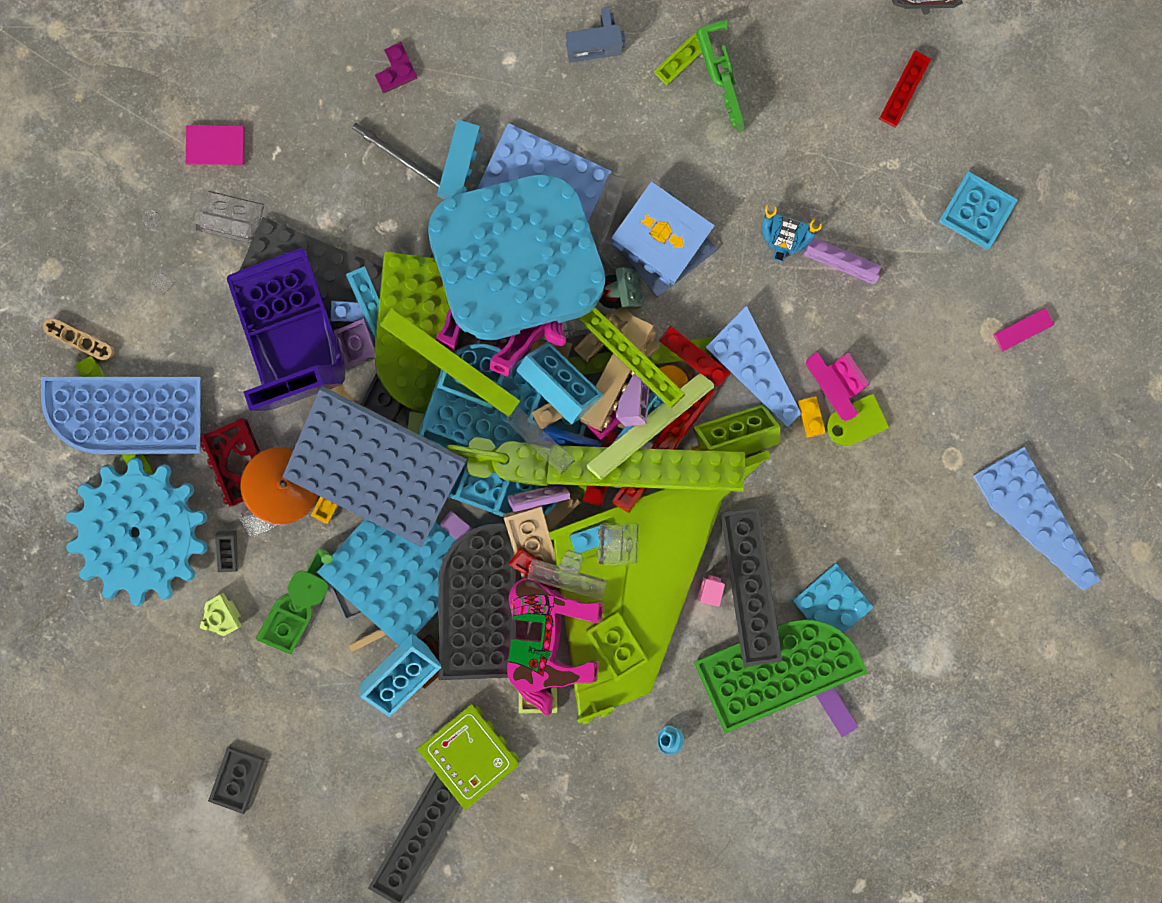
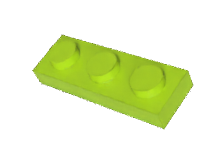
[654,32,702,86]

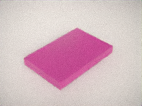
[185,125,245,165]

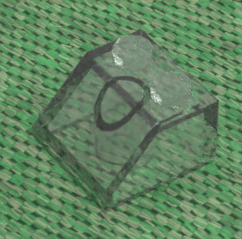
[597,523,638,566]

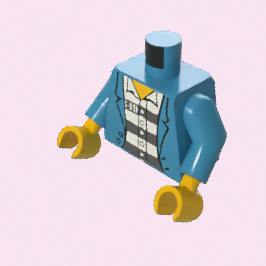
[762,204,822,263]

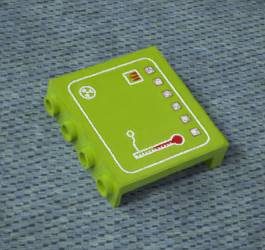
[416,704,520,811]

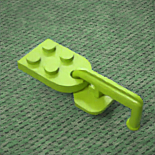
[444,437,550,487]

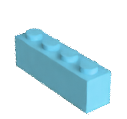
[437,119,482,199]

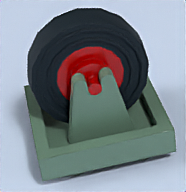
[599,267,644,309]

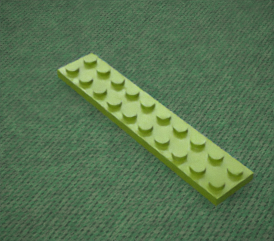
[547,445,745,491]

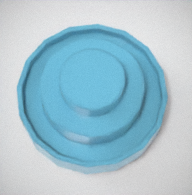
[657,726,684,755]

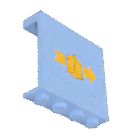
[611,181,715,285]

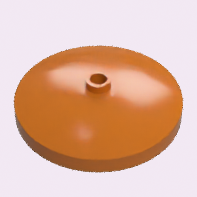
[241,447,318,525]

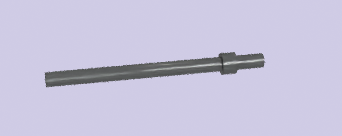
[352,123,441,188]

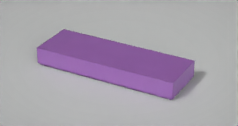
[816,688,858,737]

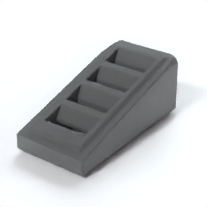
[215,531,238,572]

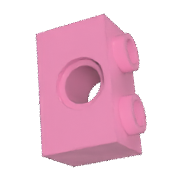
[697,575,725,607]

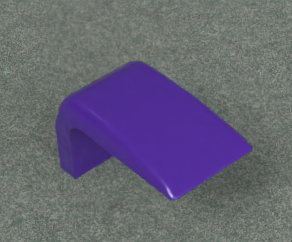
[227,248,346,411]

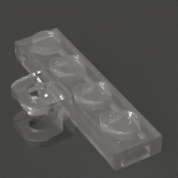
[527,550,607,601]

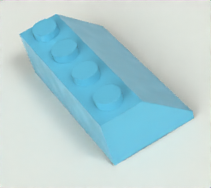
[516,342,603,425]
[360,634,442,717]

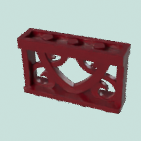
[200,418,260,507]

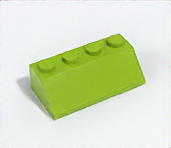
[693,404,780,455]

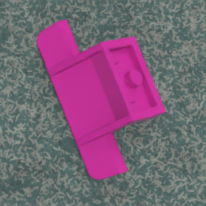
[806,352,870,421]

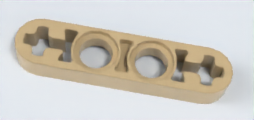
[43,318,115,361]

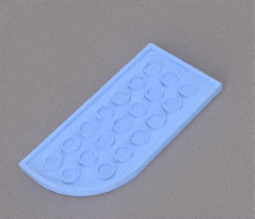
[41,377,201,455]

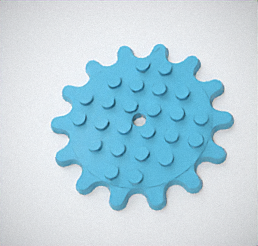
[66,458,208,606]

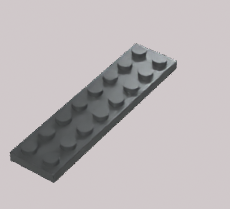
[721,507,782,667]
[368,772,460,903]

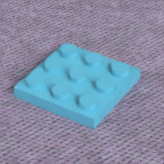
[938,171,1018,250]
[792,563,874,633]

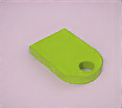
[826,394,889,446]

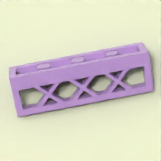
[803,237,881,284]

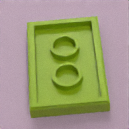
[586,611,650,682]

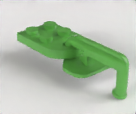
[696,18,745,132]
[256,547,333,655]

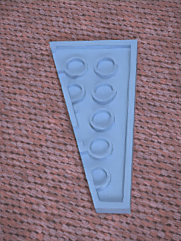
[706,306,801,427]

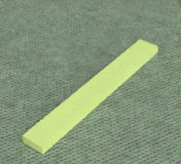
[587,373,714,480]

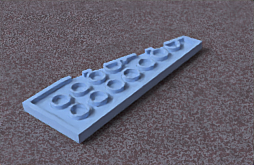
[973,447,1101,590]

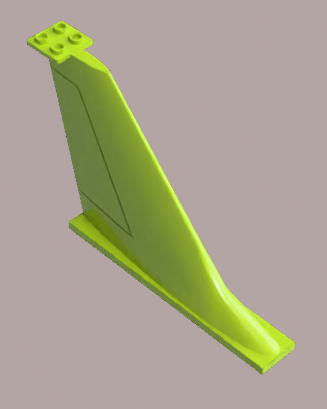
[549,450,771,724]

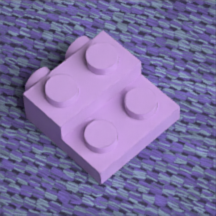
[334,318,375,368]

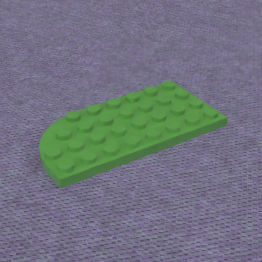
[694,619,868,733]

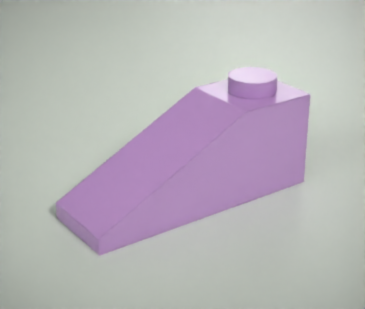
[616,374,649,427]

